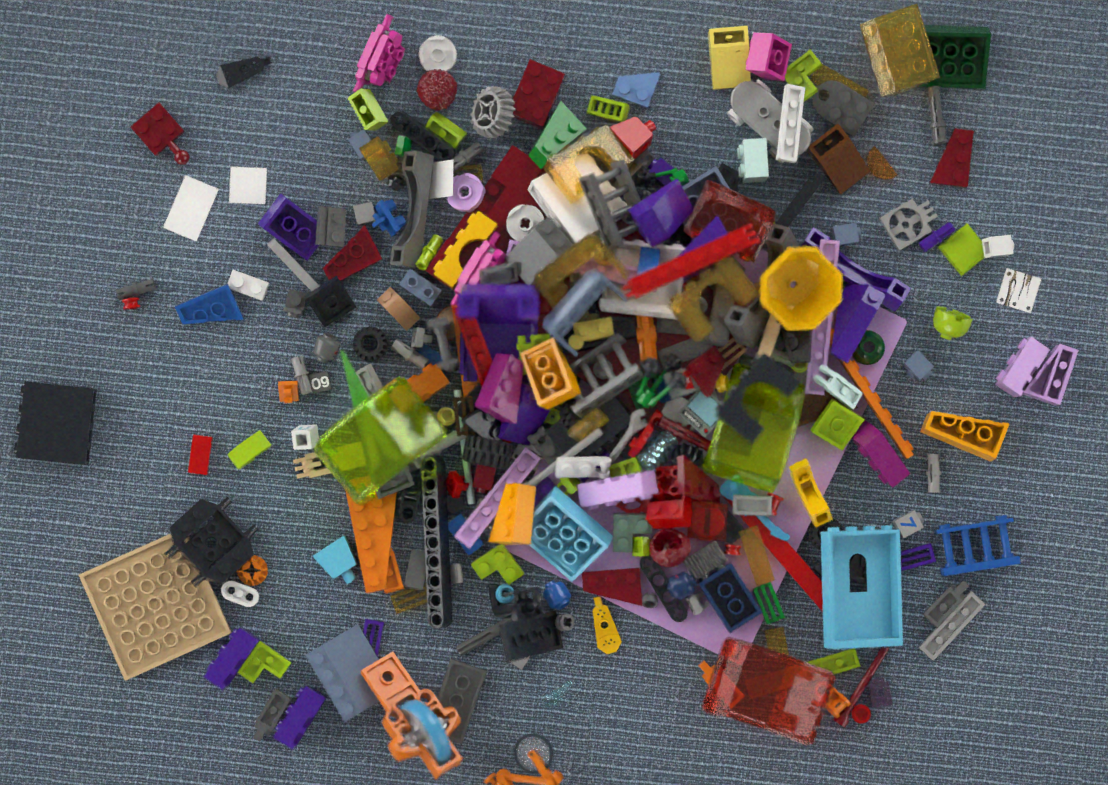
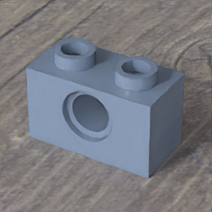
[399,269,443,308]

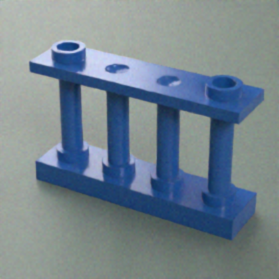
[934,515,1021,576]

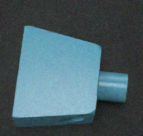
[313,536,357,584]

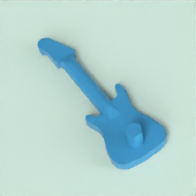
[720,474,790,541]

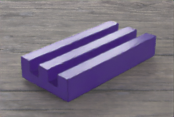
[900,543,936,571]
[363,619,384,657]

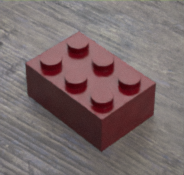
[513,59,565,130]

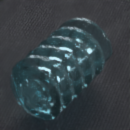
[637,430,678,472]

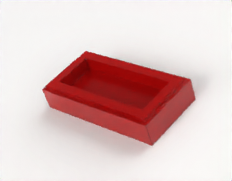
[188,435,213,475]

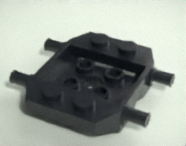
[164,497,259,587]

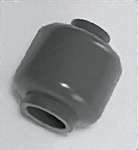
[313,333,340,363]

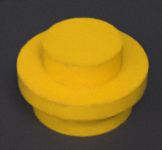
[715,373,729,393]

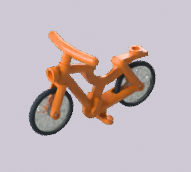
[484,733,564,785]

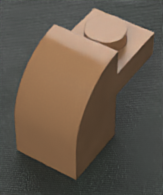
[377,287,420,331]

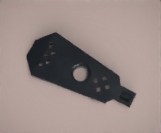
[216,56,272,89]

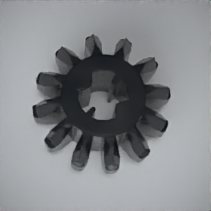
[671,443,704,468]

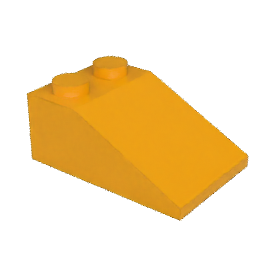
[520,337,581,409]

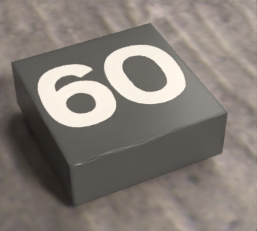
[309,371,332,394]

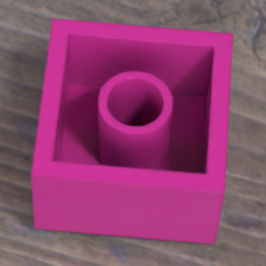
[745,32,792,81]

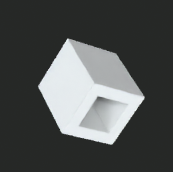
[982,235,1014,258]
[291,424,320,450]

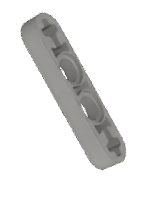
[267,238,319,291]

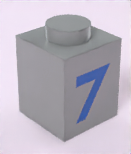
[892,510,924,538]

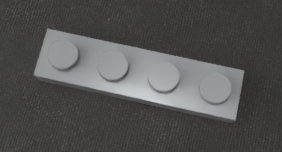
[918,591,985,661]

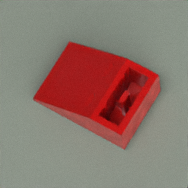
[646,465,692,529]

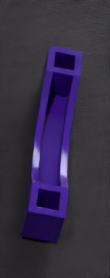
[800,227,911,312]

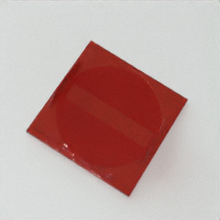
[687,501,728,541]

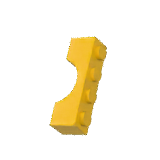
[433,211,498,289]

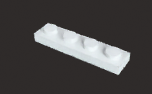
[776,84,805,163]

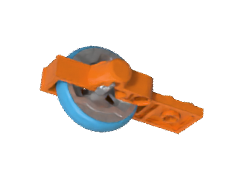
[360,652,463,779]

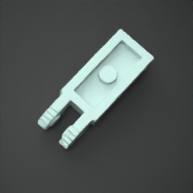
[813,365,863,410]

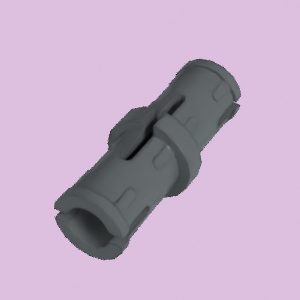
[452,142,483,173]
[116,278,157,301]

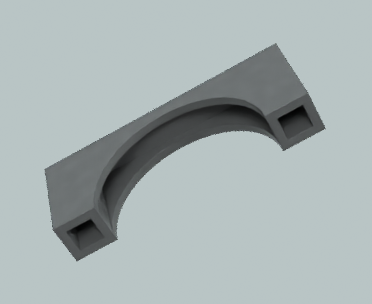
[724,223,800,348]

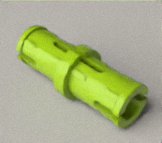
[415,234,443,270]

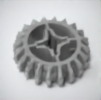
[470,86,516,138]

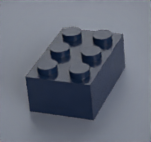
[697,563,763,633]

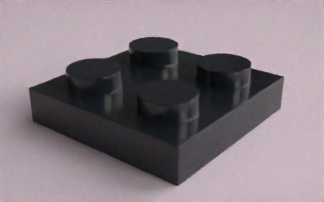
[304,276,356,328]

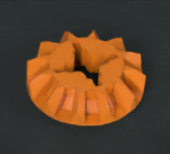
[237,555,268,586]

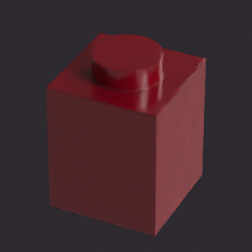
[472,464,497,494]

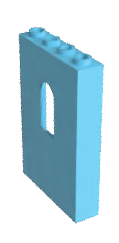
[821,525,903,649]

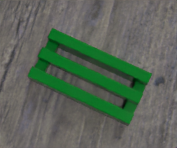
[753,582,785,625]

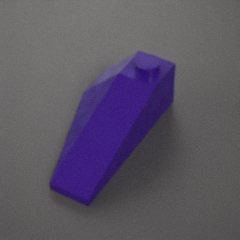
[830,284,886,363]

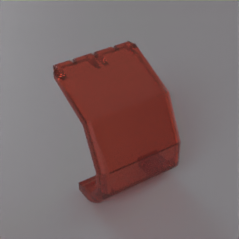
[702,637,836,746]

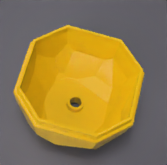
[760,247,842,330]

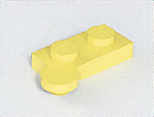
[568,317,614,350]

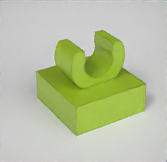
[557,477,582,495]
[632,537,652,556]

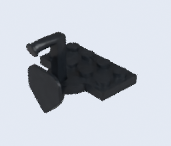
[487,583,563,663]

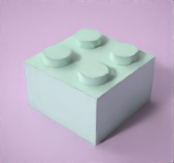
[737,138,769,183]

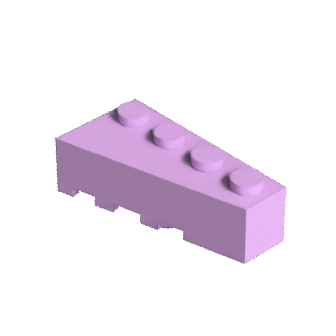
[577,470,658,510]

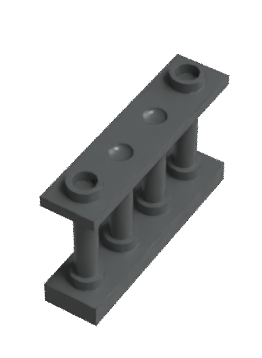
[578,159,641,250]
[427,316,460,373]
[569,333,644,418]

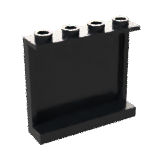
[14,381,97,465]

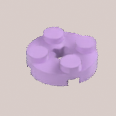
[447,173,485,212]

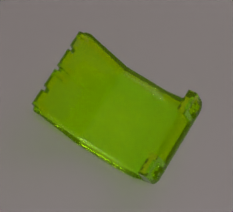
[701,363,806,493]
[314,377,447,506]

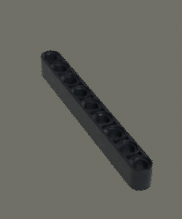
[421,456,452,629]

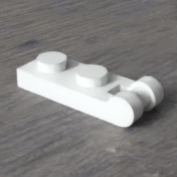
[555,457,611,479]

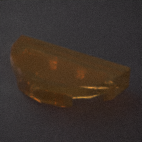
[867,146,898,180]

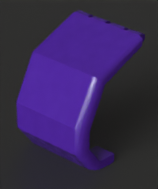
[458,284,538,383]

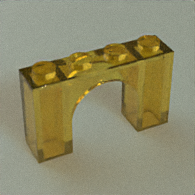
[543,124,634,203]
[667,256,759,342]

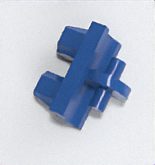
[372,199,406,237]

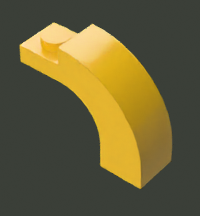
[789,459,833,528]

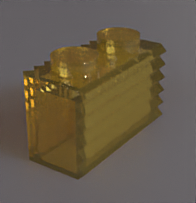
[359,136,399,181]

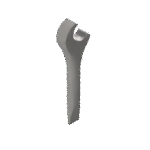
[609,409,647,465]

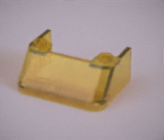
[534,234,630,308]

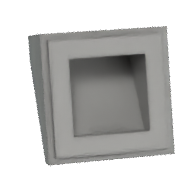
[450,563,464,584]

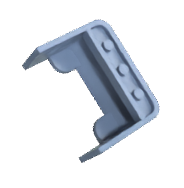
[543,269,628,357]

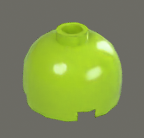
[933,306,973,340]

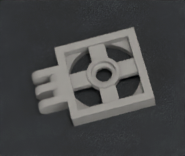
[879,198,938,251]

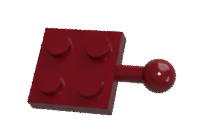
[131,102,190,165]

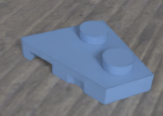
[612,72,660,109]

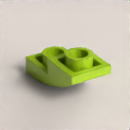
[227,430,271,470]

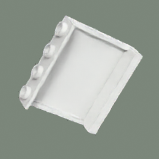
[527,151,629,249]
[599,238,686,320]

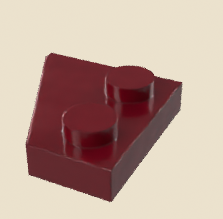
[685,345,726,398]

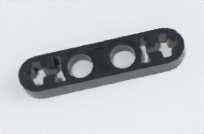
[390,111,456,161]
[640,555,687,622]

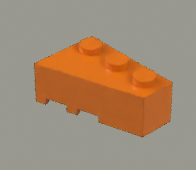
[388,363,450,416]

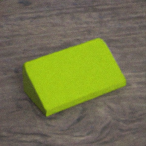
[425,112,467,150]

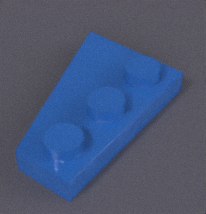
[175,284,244,324]

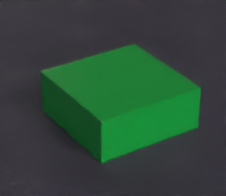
[395,135,412,158]

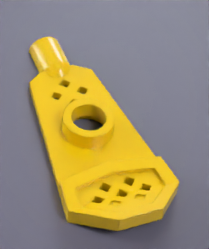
[592,596,622,654]

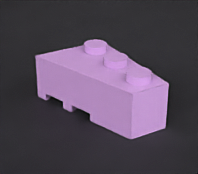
[995,337,1050,398]
[1022,344,1078,406]

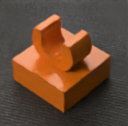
[278,381,299,403]

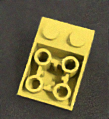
[708,26,751,90]

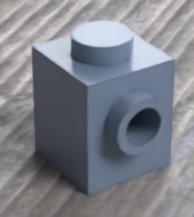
[902,350,934,381]

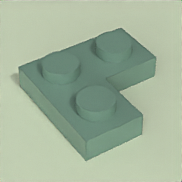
[613,513,652,552]

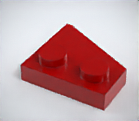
[628,409,663,458]

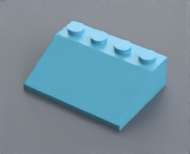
[530,486,613,582]

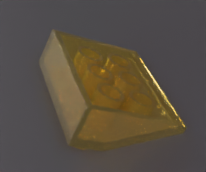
[860,4,940,97]

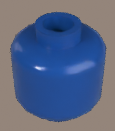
[543,580,571,610]

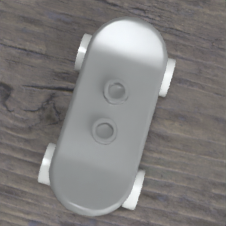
[727,80,814,163]

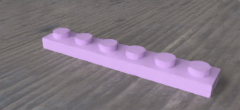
[454,447,541,549]

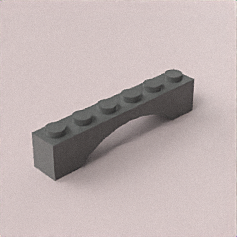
[390,151,434,269]

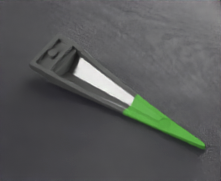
[341,350,414,499]

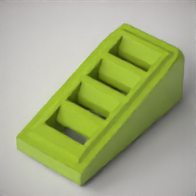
[586,95,630,123]

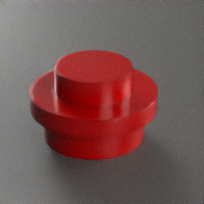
[851,704,871,724]

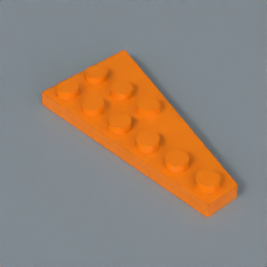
[343,475,398,594]

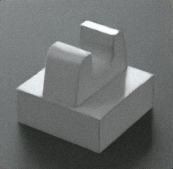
[411,327,433,348]
[684,592,709,615]

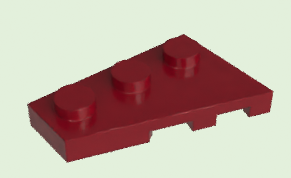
[929,128,974,188]
[323,225,383,281]
[677,455,720,505]
[582,568,642,606]

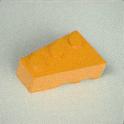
[488,483,536,545]

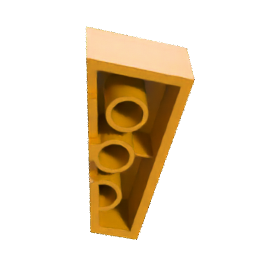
[920,411,1010,462]

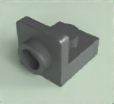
[283,289,308,318]

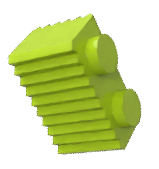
[348,88,388,131]

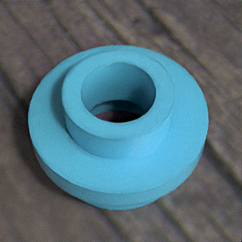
[495,584,514,604]

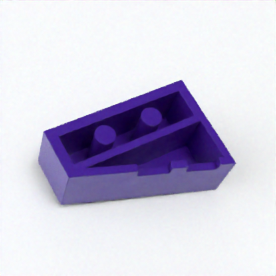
[678,216,736,281]
[203,627,260,690]
[273,685,327,750]

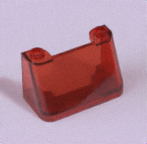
[684,180,776,263]

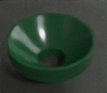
[852,330,885,365]

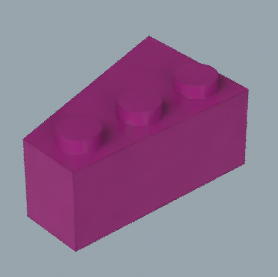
[475,353,524,424]
[851,421,910,488]

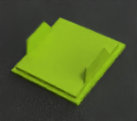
[938,223,984,276]

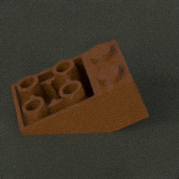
[806,124,871,195]

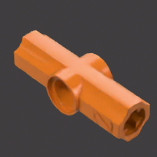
[636,315,657,361]

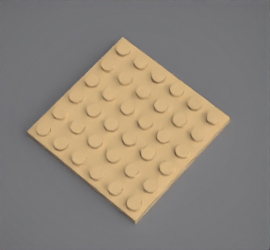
[79,534,232,681]

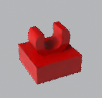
[446,470,470,498]

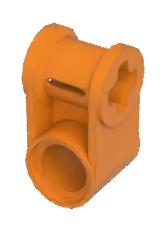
[814,681,851,718]

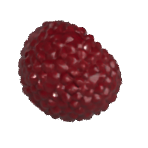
[416,69,457,111]
[649,528,691,567]

